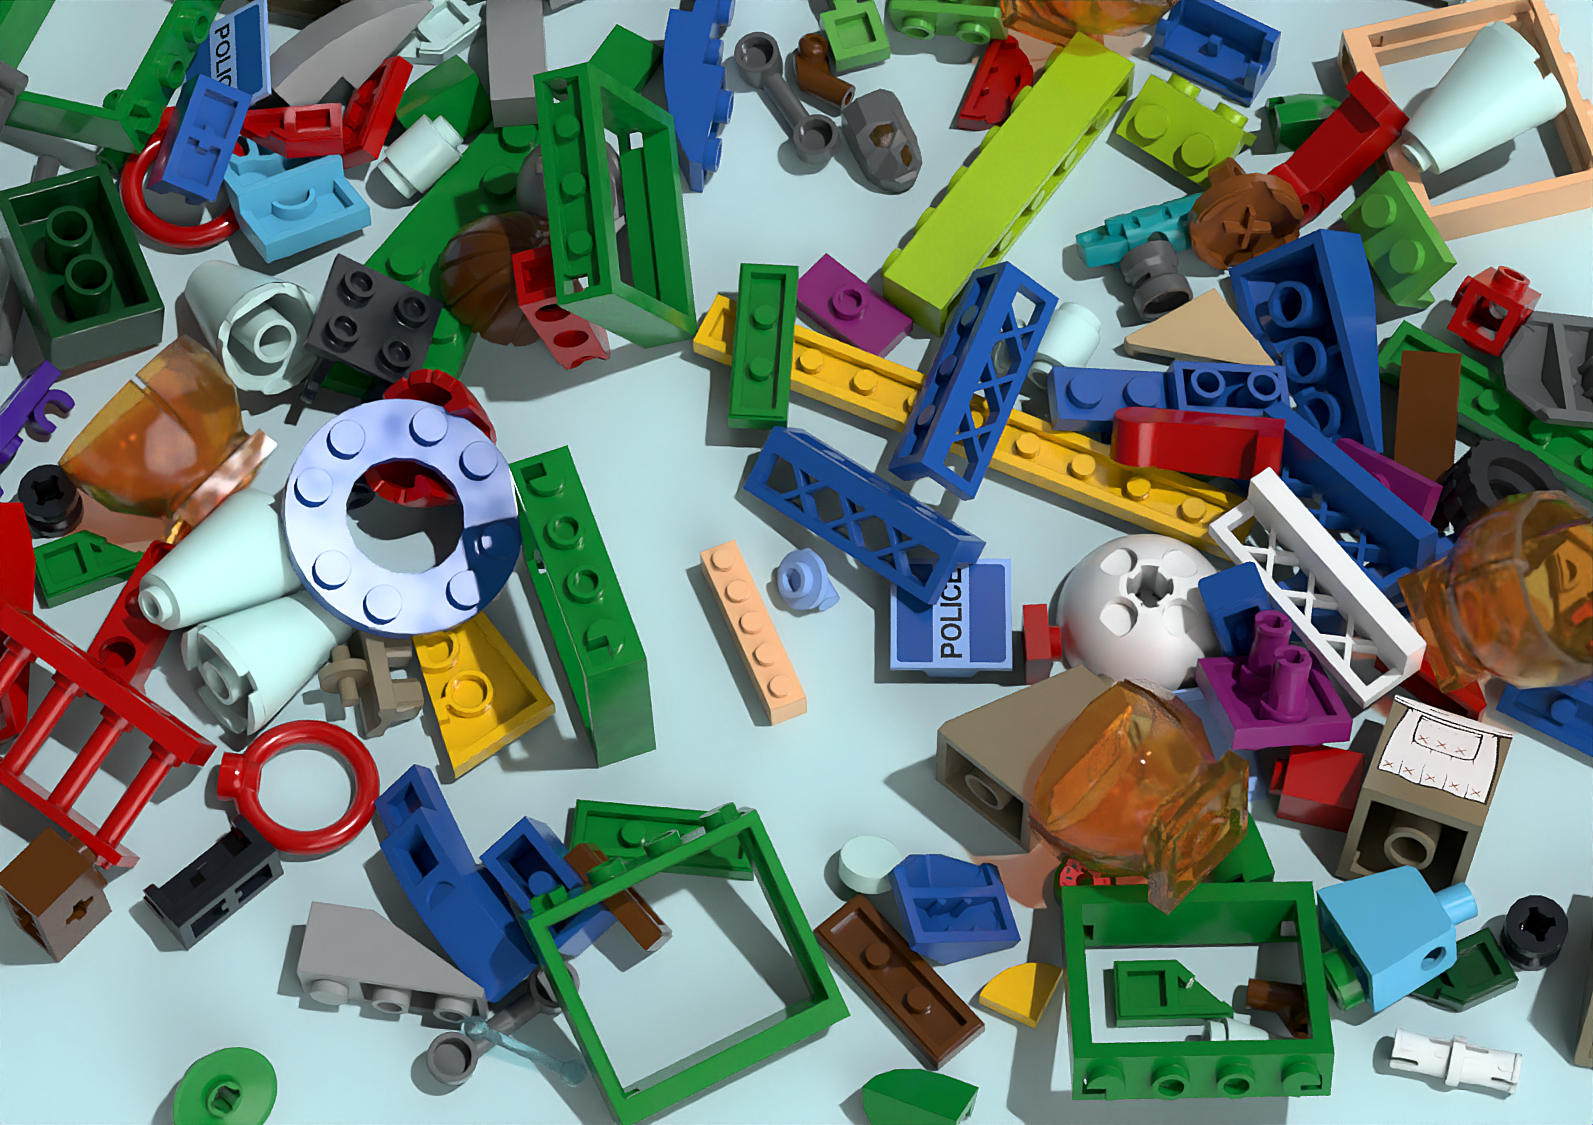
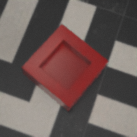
[1021,604,1062,685]

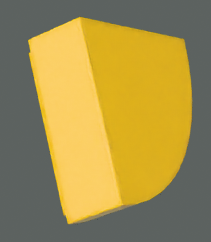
[979,963,1063,1029]

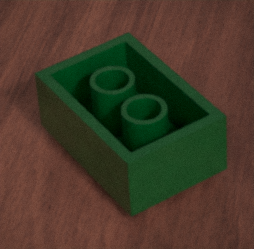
[0,163,165,371]

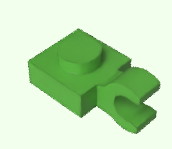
[820,0,890,72]

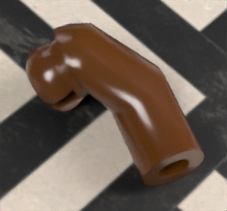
[792,33,856,111]
[1245,978,1309,1039]

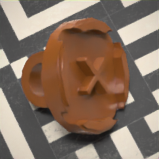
[1187,157,1304,271]

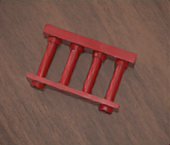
[0,603,217,870]

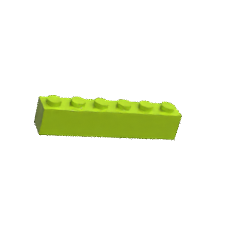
[880,31,1135,338]

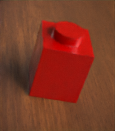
[1269,745,1367,834]

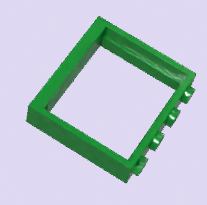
[0,0,224,155]
[533,62,698,349]
[508,445,656,768]
[518,802,851,1125]
[1060,881,1335,1101]

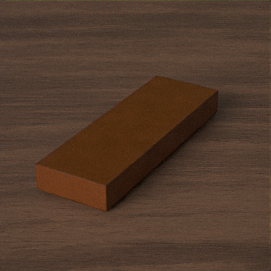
[1394,350,1462,532]
[813,892,985,1071]

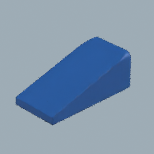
[1198,561,1272,657]

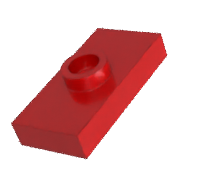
[339,55,413,170]

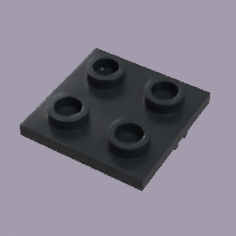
[298,253,444,406]

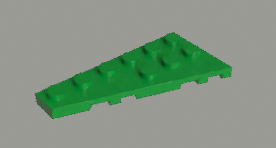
[300,119,540,400]

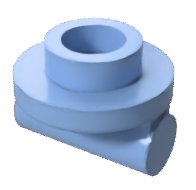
[777,548,840,610]

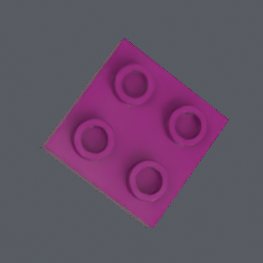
[1194,610,1353,751]

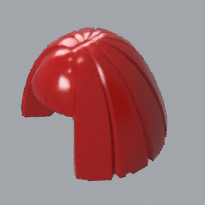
[364,369,497,508]

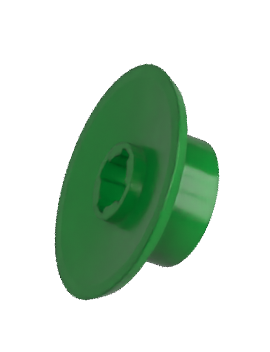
[173,1047,277,1125]

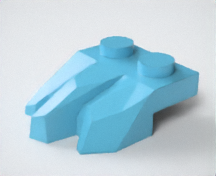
[223,138,372,263]

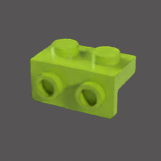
[1115,73,1257,190]

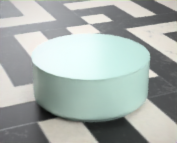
[838,835,902,894]

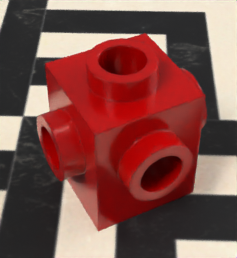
[1446,266,1542,357]

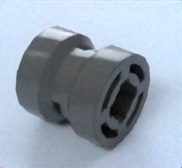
[1119,240,1193,321]

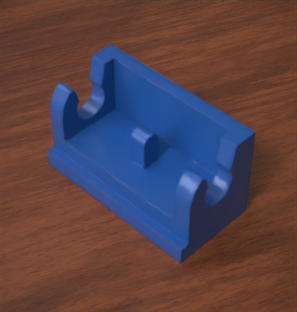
[1149,0,1281,108]
[146,74,253,205]

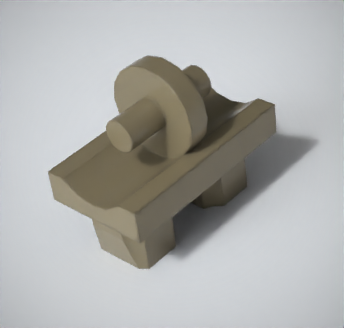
[318,630,424,737]

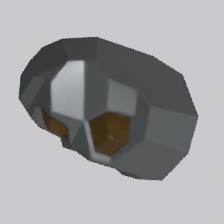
[841,89,923,192]

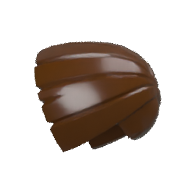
[438,210,551,347]

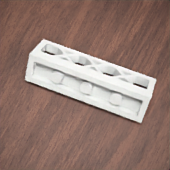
[1208,467,1427,709]

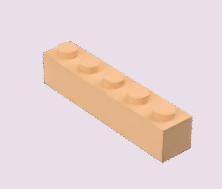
[700,539,807,726]

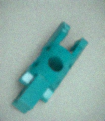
[1075,191,1206,268]

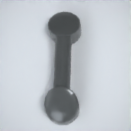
[734,32,841,164]
[426,960,580,1086]

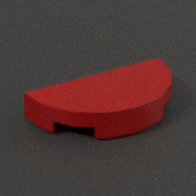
[957,34,1034,131]

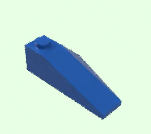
[1228,229,1384,454]

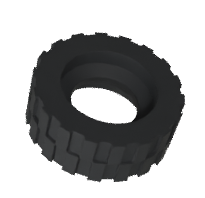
[1439,438,1576,573]

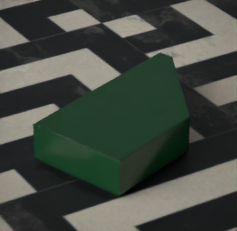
[1408,927,1519,1013]

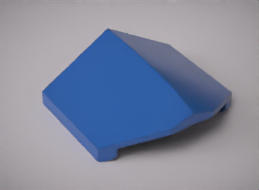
[887,854,1021,965]

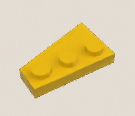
[411,611,556,779]

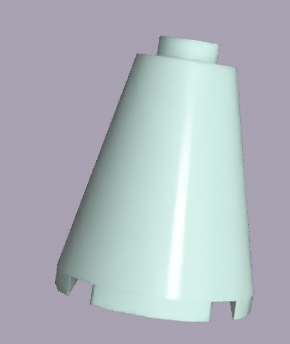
[1400,20,1566,175]
[185,260,318,395]
[138,488,304,630]
[180,590,352,735]

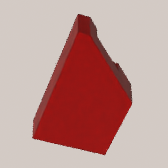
[239,103,345,159]

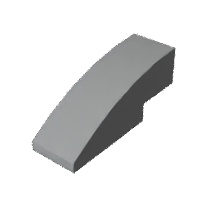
[270,0,434,107]
[486,0,548,128]

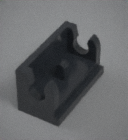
[143,814,284,951]

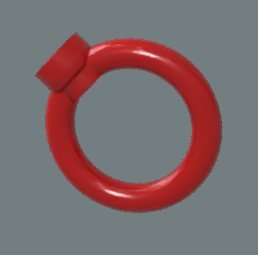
[119,106,248,249]
[217,720,380,856]

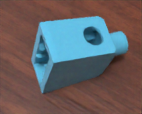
[1316,865,1478,1014]

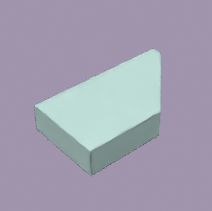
[386,0,487,65]

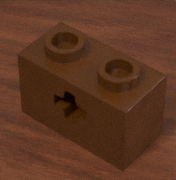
[0,826,112,963]

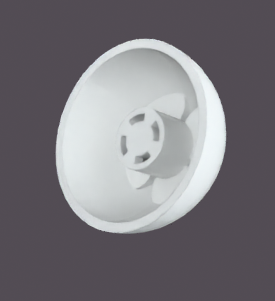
[1056,534,1223,704]

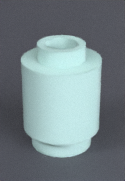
[377,114,464,199]
[1027,302,1101,391]

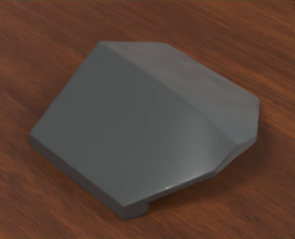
[1499,310,1593,428]

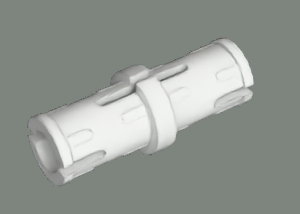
[1389,1028,1523,1094]

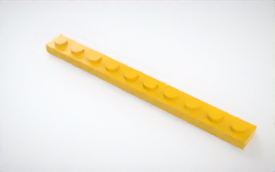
[693,294,1257,563]

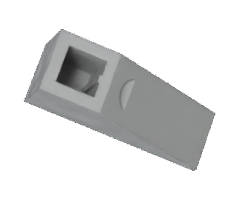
[297,901,489,1023]

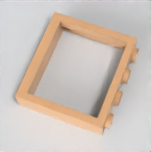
[1337,0,1593,242]

